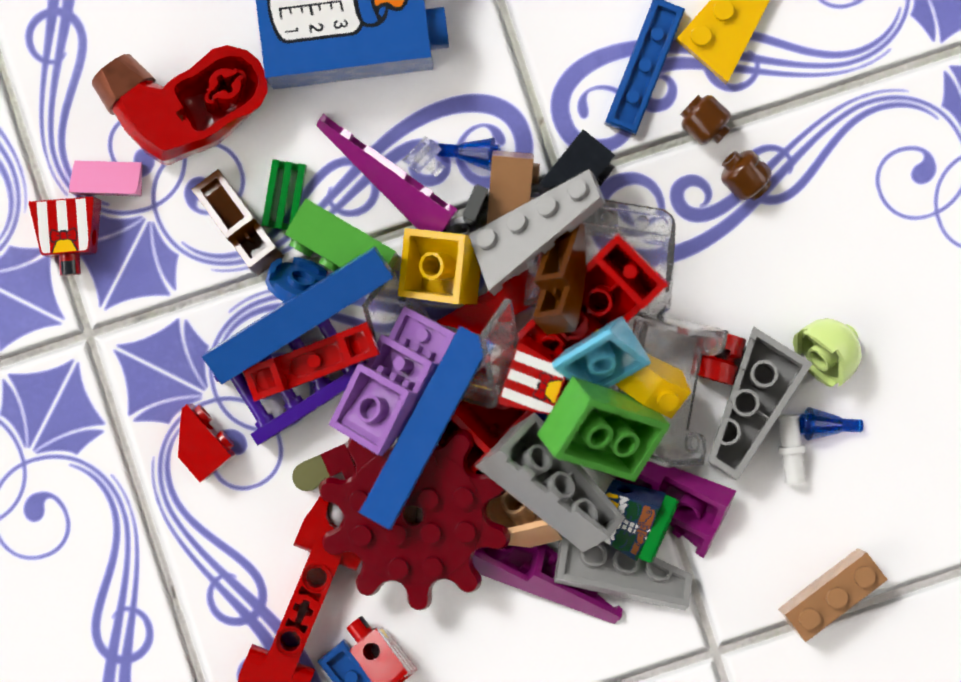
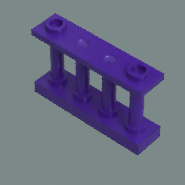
[213,319,368,446]

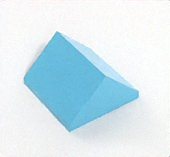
[552,316,651,388]

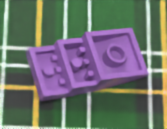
[328,306,456,456]

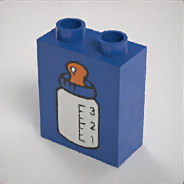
[255,0,449,90]

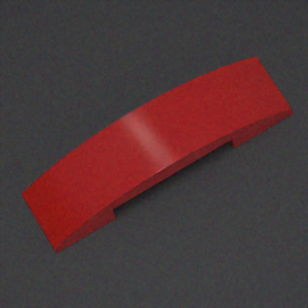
[436,263,541,336]
[243,322,380,402]

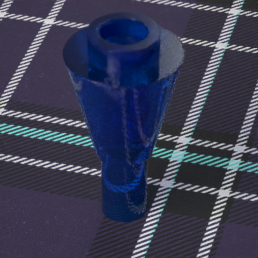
[437,137,501,171]
[799,407,864,441]

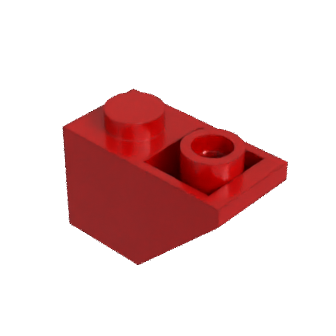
[178,403,236,483]

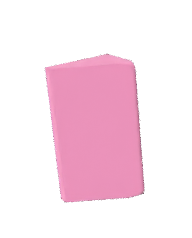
[69,161,143,197]

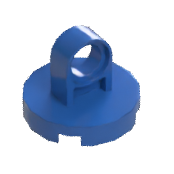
[265,257,328,304]

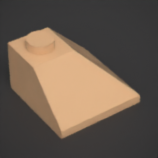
[486,491,562,548]

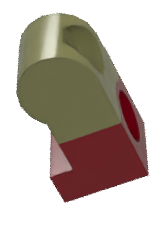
[292,443,356,492]

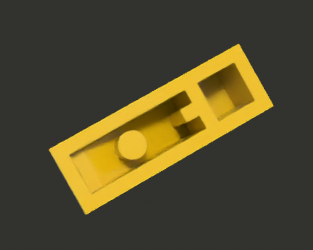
[595,329,691,419]

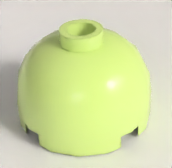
[793,318,862,387]

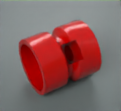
[691,328,746,386]

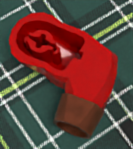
[91,45,268,165]

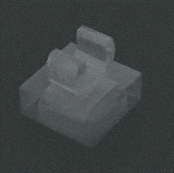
[402,136,445,177]

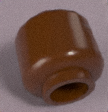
[680,94,731,145]
[721,150,772,200]

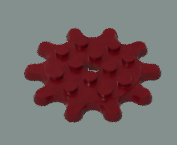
[318,429,511,611]

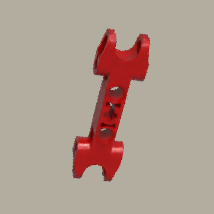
[238,496,361,682]

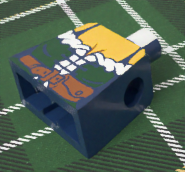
[605,480,666,561]

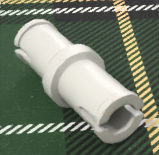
[777,414,807,485]

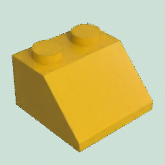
[398,228,481,304]

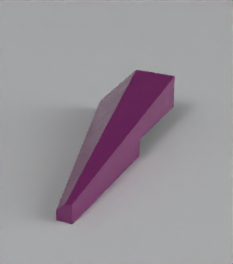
[316,113,458,232]
[610,458,737,558]
[473,544,623,624]

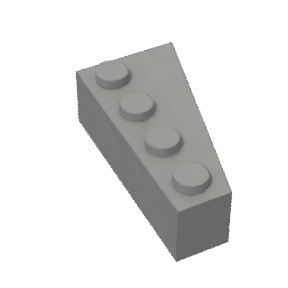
[707,327,813,480]
[476,412,625,552]

